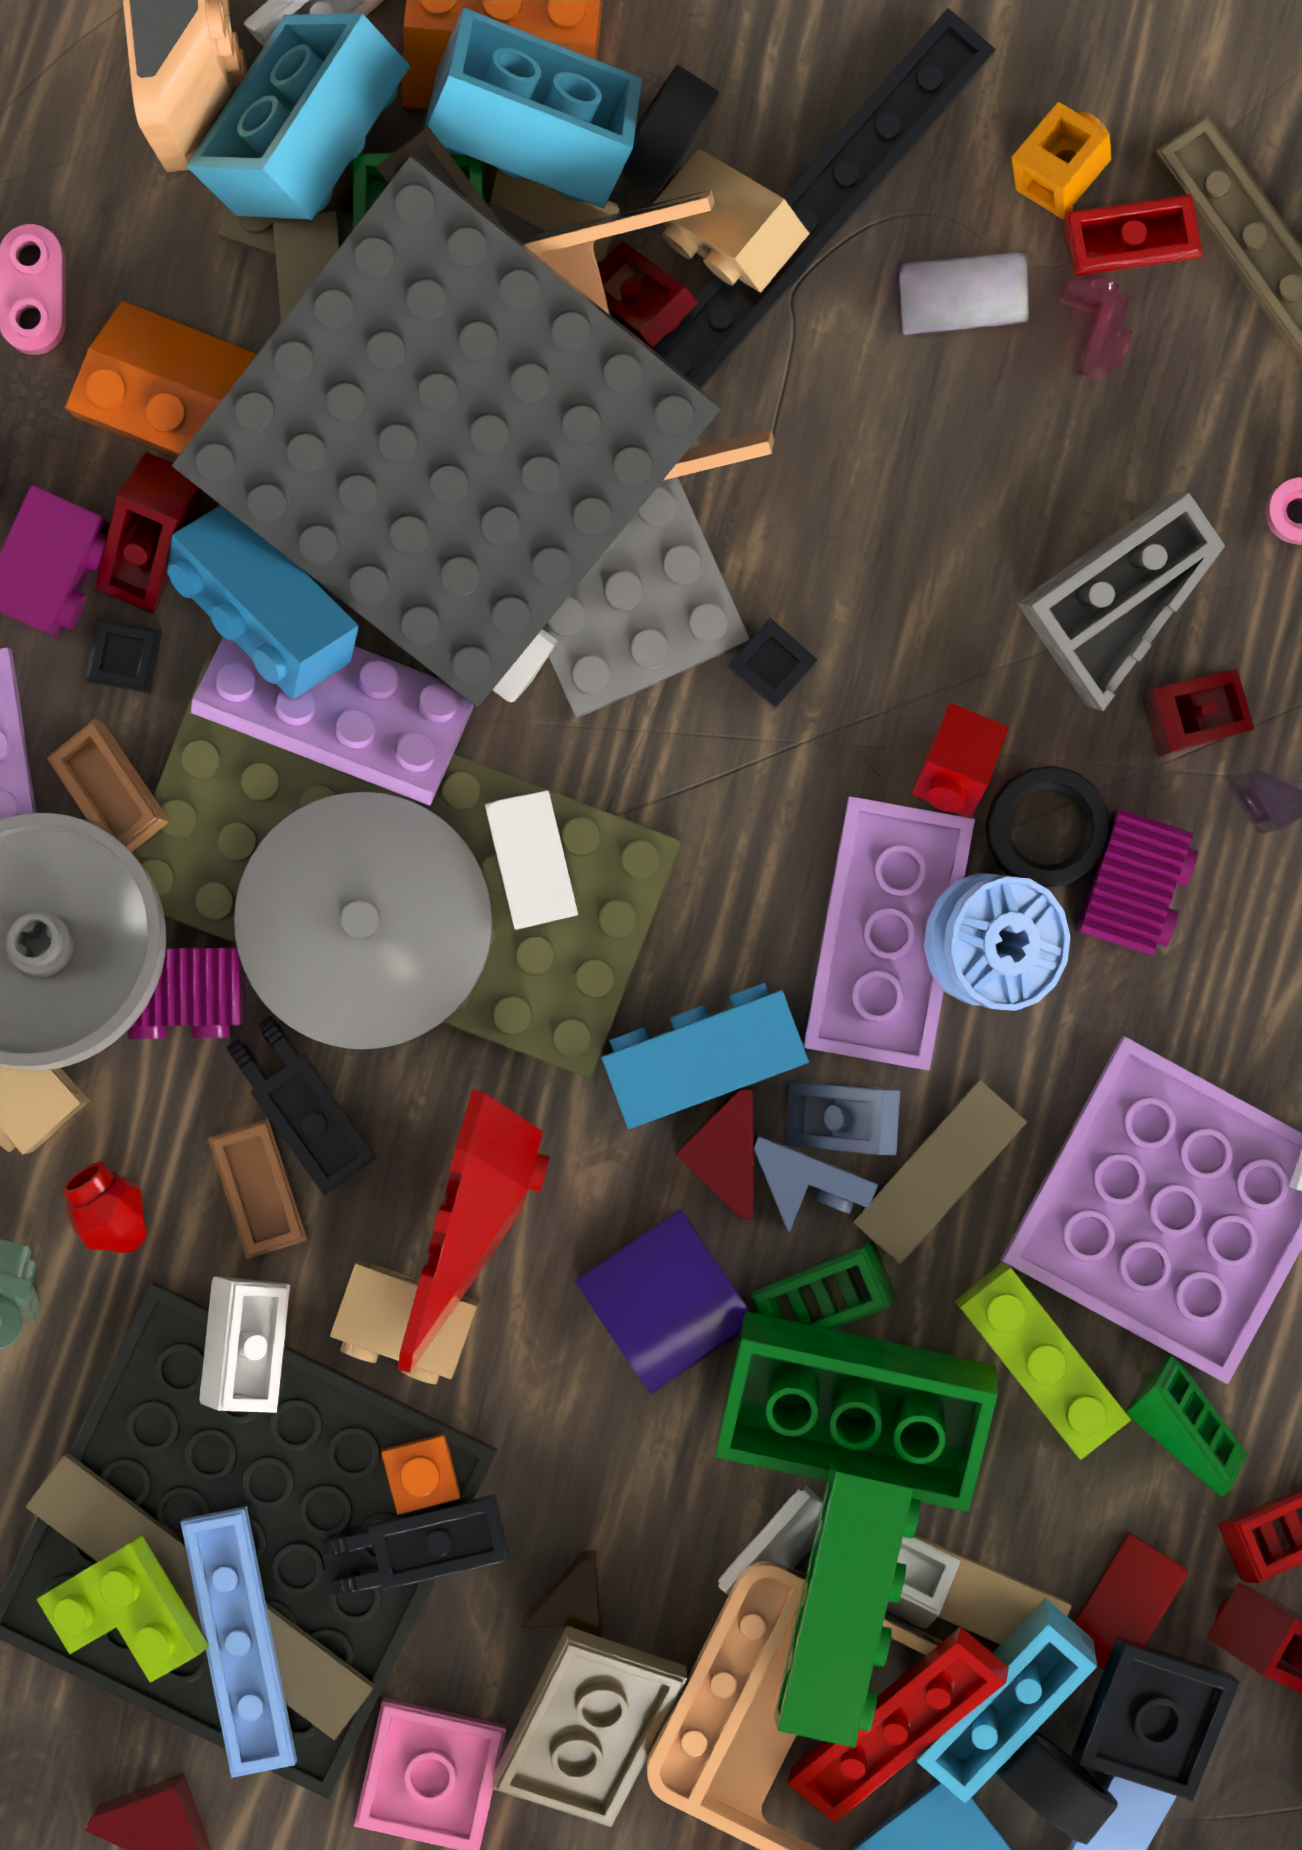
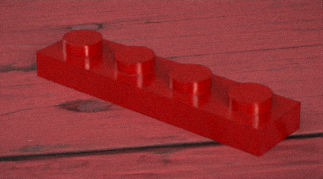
[787,1627,1009,1823]

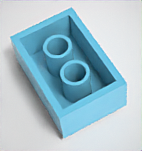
[424,7,642,208]
[186,14,410,220]

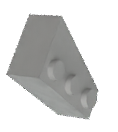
[1016,493,1225,711]

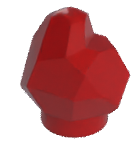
[62,1161,148,1253]

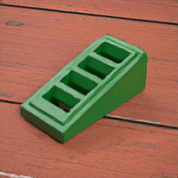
[749,1241,896,1329]
[1125,1354,1248,1497]

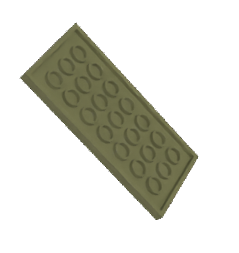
[132,659,682,1079]

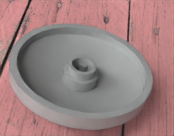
[234,792,493,1049]
[0,813,166,1071]

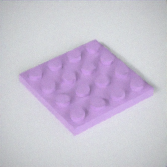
[1000,1036,1302,1384]

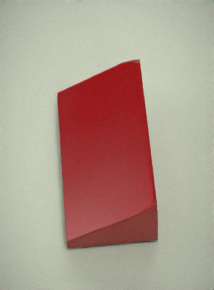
[1062,194,1203,276]
[1074,1532,1188,1669]

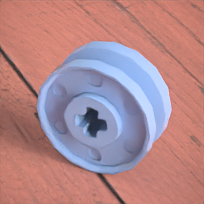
[924,873,1070,1011]

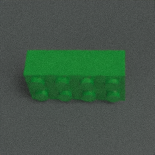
[715,1311,998,1512]

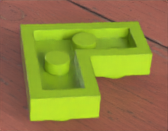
[36,1535,210,1683]

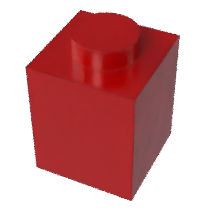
[911,703,1009,819]

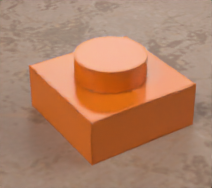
[381,1433,461,1515]

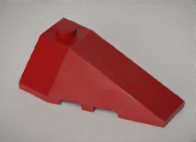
[397,1089,550,1373]

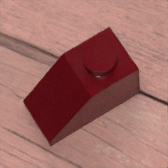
[95,452,202,613]
[1206,1582,1302,1693]

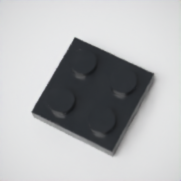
[1071,1636,1240,1801]

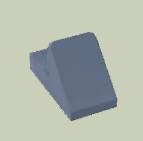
[785,1082,900,1155]
[753,1134,878,1232]

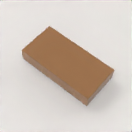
[47,719,170,853]
[208,1118,309,1260]

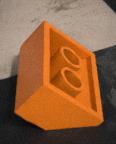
[401,0,603,111]
[65,300,257,459]

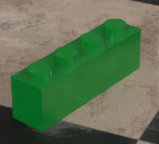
[774,1463,921,1748]

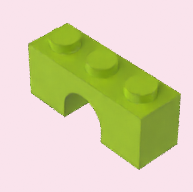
[954,1262,1131,1460]

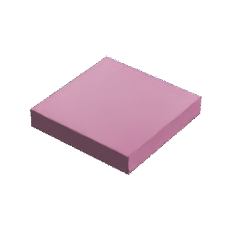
[354,1697,507,1850]

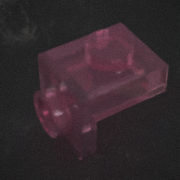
[1060,275,1132,381]

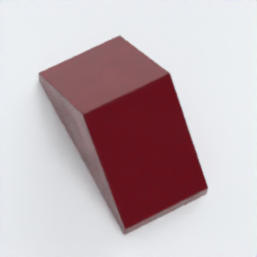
[1141,669,1255,757]
[675,1088,753,1219]
[84,1773,211,1850]

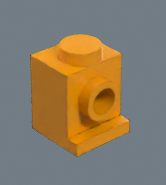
[1011,102,1112,220]

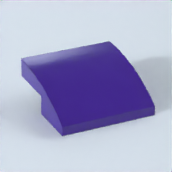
[575,1209,750,1394]

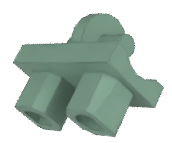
[0,1239,41,1351]

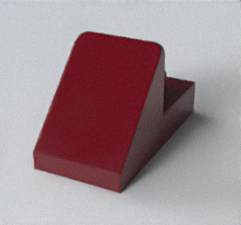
[598,241,698,348]

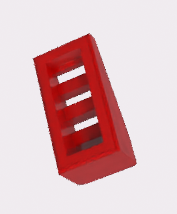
[1218,1488,1302,1583]

